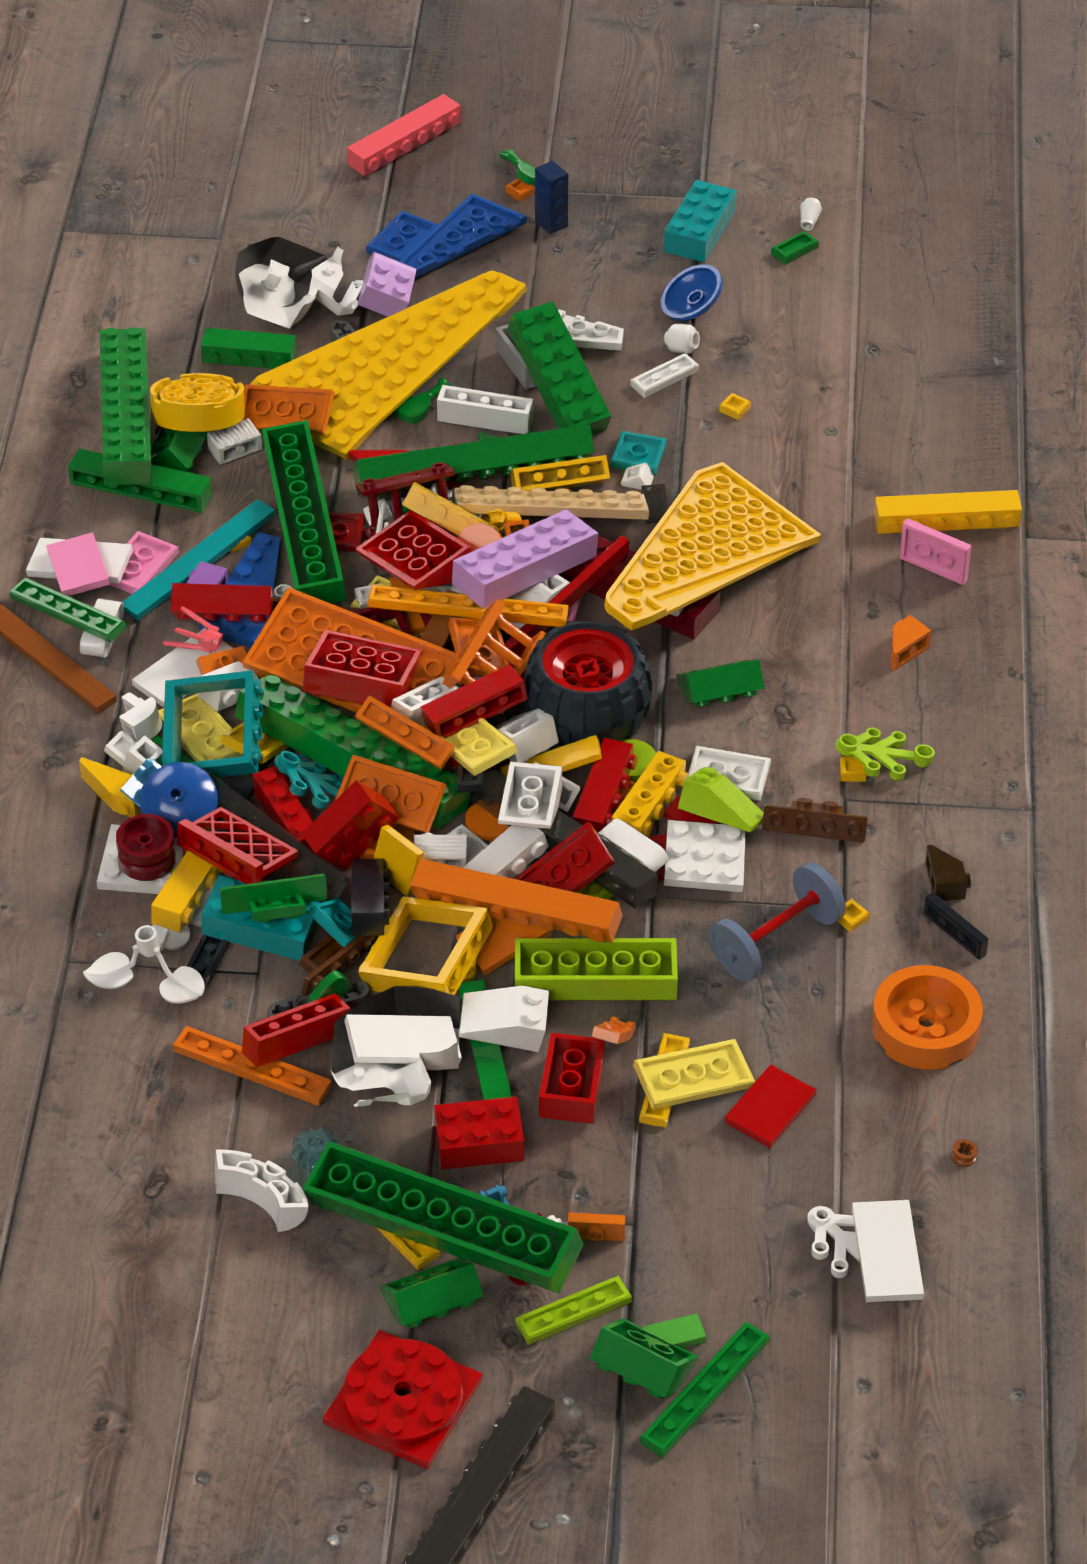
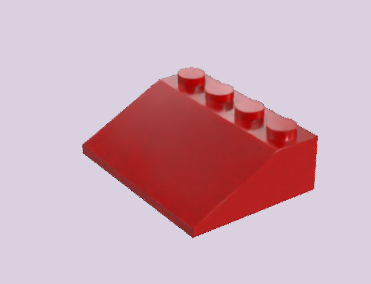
[355,510,472,590]
[302,630,422,708]

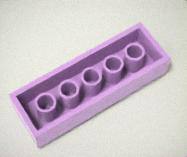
[452,509,598,609]

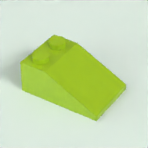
[678,767,764,832]

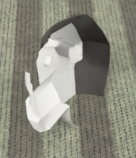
[330,986,460,1107]

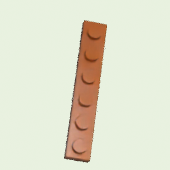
[173,1026,332,1106]

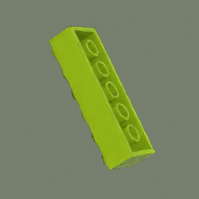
[515,938,678,1000]

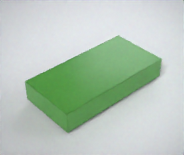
[642,1313,706,1350]

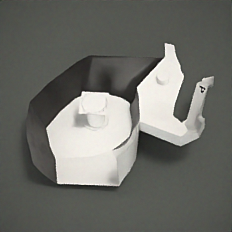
[235,237,363,329]

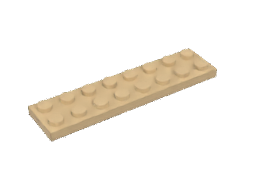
[454,485,649,520]

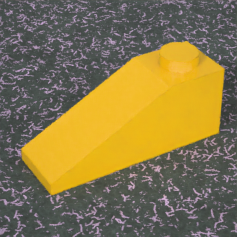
[79,757,141,817]

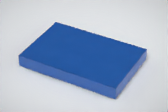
[366,211,438,261]

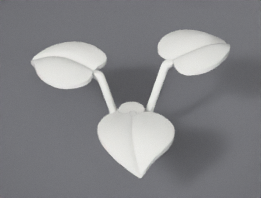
[83,924,205,1004]

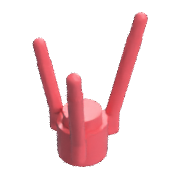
[163,607,223,653]

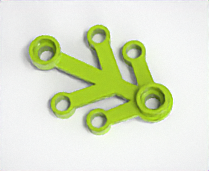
[835,728,935,780]

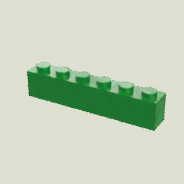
[68,448,213,513]

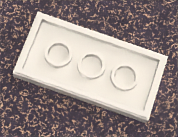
[26,538,133,583]
[132,628,233,708]
[344,1015,462,1064]
[852,1200,924,1302]

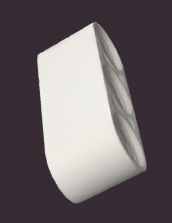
[80,599,124,658]
[598,818,669,878]

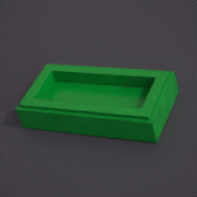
[771,231,819,265]

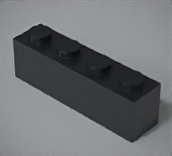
[351,859,389,936]

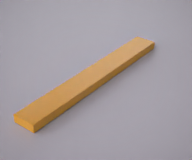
[368,585,569,627]

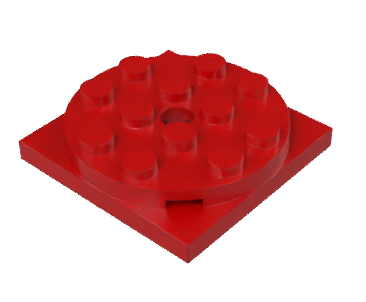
[323,1329,483,1470]

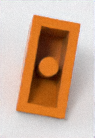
[891,615,931,671]

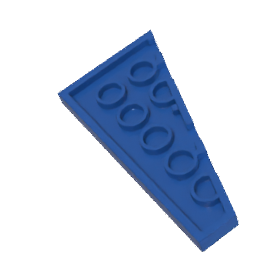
[399,194,527,278]
[198,532,281,648]

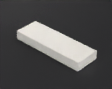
[630,353,699,398]

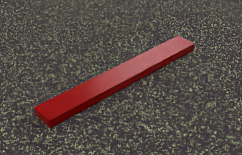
[504,535,629,653]

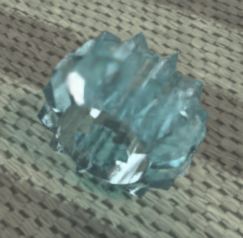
[292,1126,339,1174]

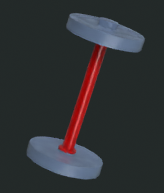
[709,862,846,982]

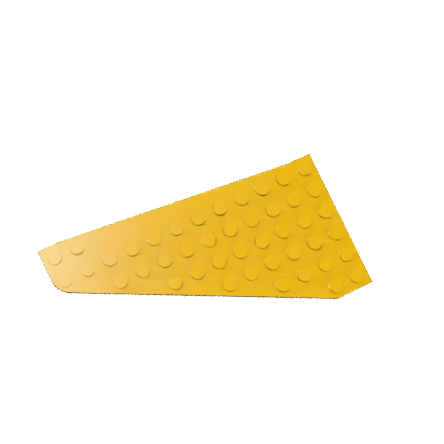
[250,271,527,460]
[604,462,821,631]

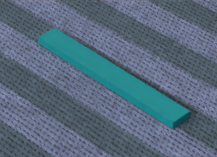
[123,499,276,621]

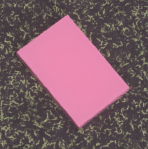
[900,518,972,585]
[110,531,179,594]
[46,532,110,596]

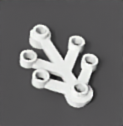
[807,1206,860,1278]

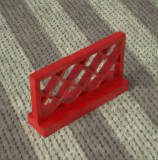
[177,807,298,884]

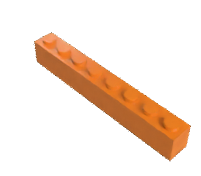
[410,859,623,943]

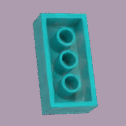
[663,180,737,263]
[201,875,320,961]

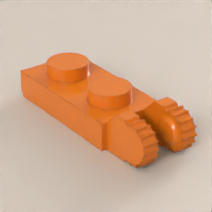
[592,1016,636,1044]

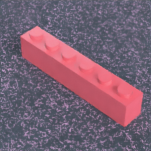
[347,94,461,177]

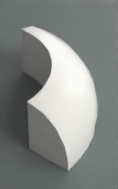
[215,1150,308,1232]

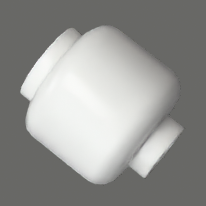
[664,324,700,354]

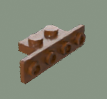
[762,798,868,843]
[299,935,378,996]

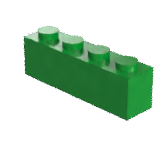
[201,327,297,369]

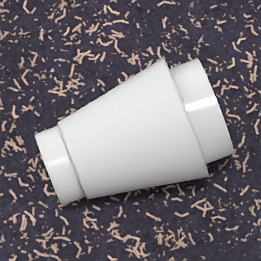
[800,198,822,231]

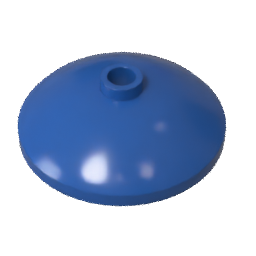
[661,264,723,321]
[140,762,218,838]

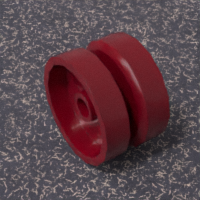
[116,814,176,881]

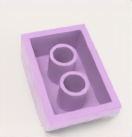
[357,252,416,317]

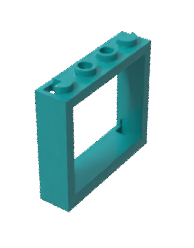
[162,670,263,778]

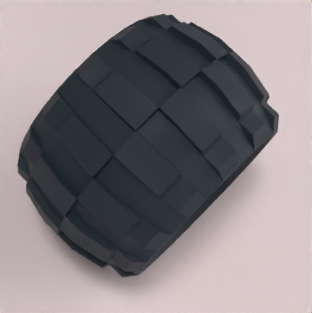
[523,621,652,747]

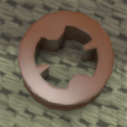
[951,1139,978,1167]

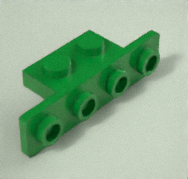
[220,874,327,923]

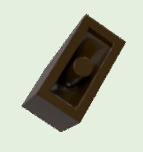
[925,845,971,901]

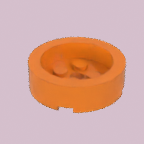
[872,965,983,1070]

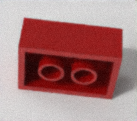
[301,779,400,871]
[539,1033,605,1124]
[434,1097,524,1170]

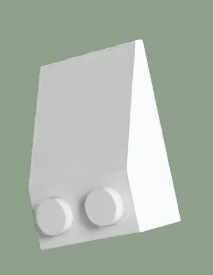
[498,762,562,829]
[459,986,549,1052]

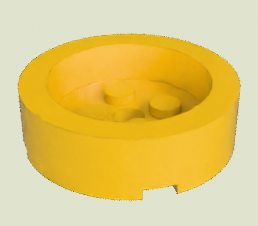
[150,373,245,432]

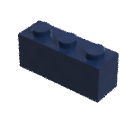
[535,160,568,234]

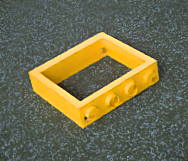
[358,897,494,995]

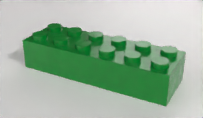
[507,301,611,434]

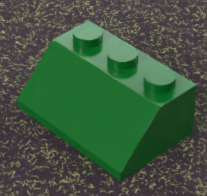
[150,427,211,472]
[676,659,765,707]
[379,1257,484,1328]
[589,1318,699,1398]

